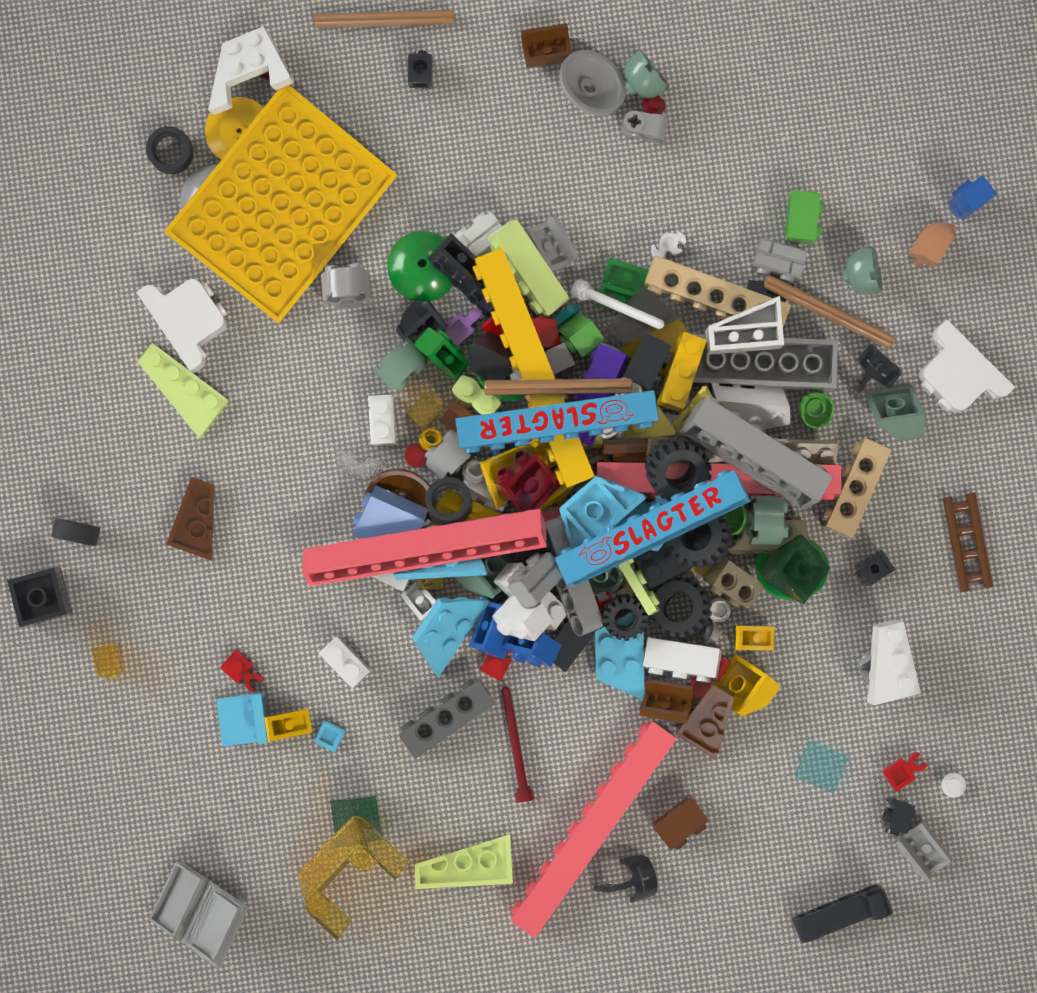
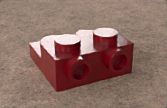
[493,448,561,512]

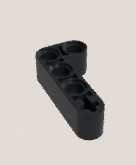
[792,884,894,943]

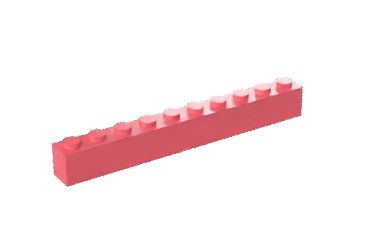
[595,462,841,500]
[302,509,547,586]
[510,720,677,938]

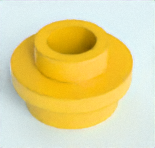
[419,428,443,451]

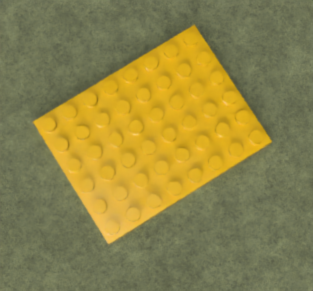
[164,85,398,324]

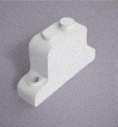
[137,279,227,374]
[919,319,1015,412]

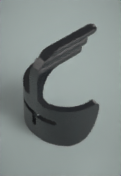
[852,344,902,396]
[594,855,658,903]

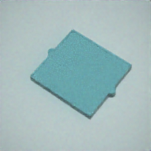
[794,740,849,794]

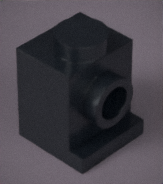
[854,550,896,586]
[882,796,915,836]

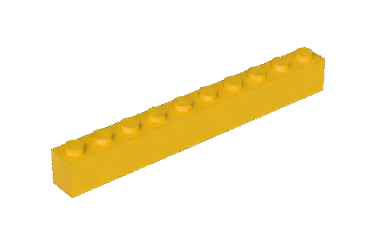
[473,248,595,489]

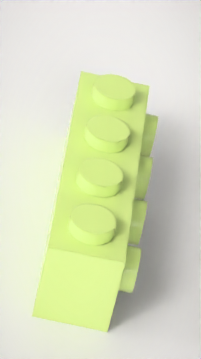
[487,220,570,316]

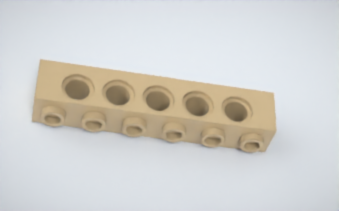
[643,255,791,326]

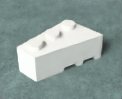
[705,296,784,355]
[711,382,790,429]
[867,619,921,705]

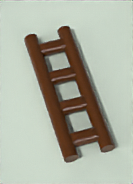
[942,492,993,592]

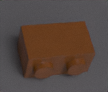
[651,795,709,851]

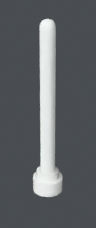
[571,279,664,329]

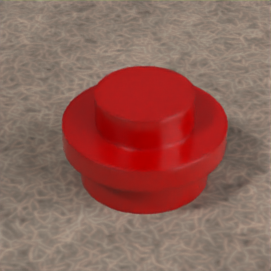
[405,443,427,468]

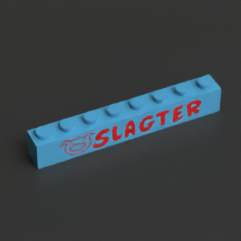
[455,391,658,454]
[555,470,751,587]

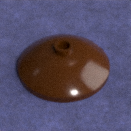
[364,469,436,529]

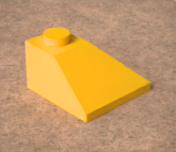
[719,654,781,717]

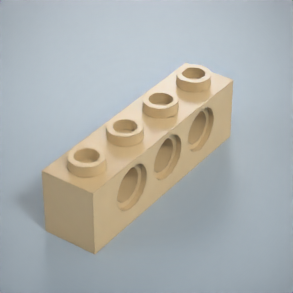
[822,438,891,538]

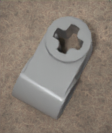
[621,111,668,143]

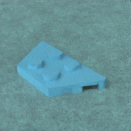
[559,475,646,548]
[394,558,487,580]
[412,596,490,677]
[595,612,645,699]

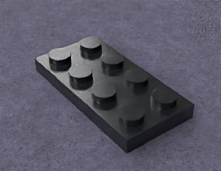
[634,523,737,590]

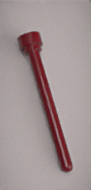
[501,686,535,803]

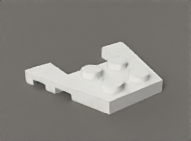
[209,27,294,115]

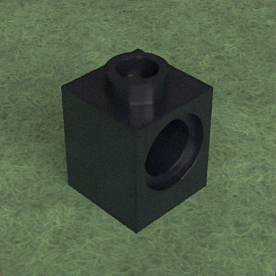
[408,50,433,89]

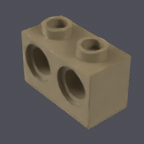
[703,557,763,609]

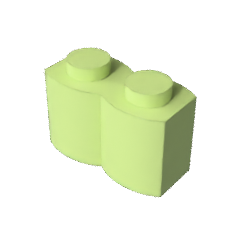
[452,375,501,415]

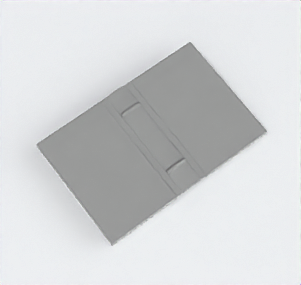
[149,861,249,969]

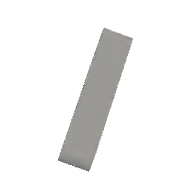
[545,516,603,636]

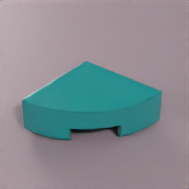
[552,303,582,326]

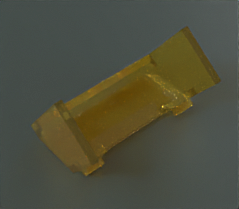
[298,816,409,940]

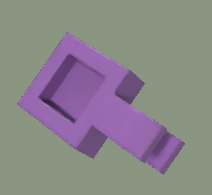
[445,308,484,347]

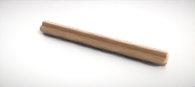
[313,10,455,28]
[763,276,895,348]
[484,378,633,395]

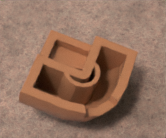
[908,222,958,268]

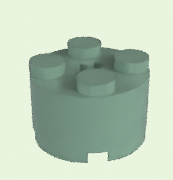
[373,337,428,391]
[746,496,788,545]

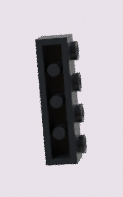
[427,233,495,319]

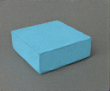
[313,720,346,752]

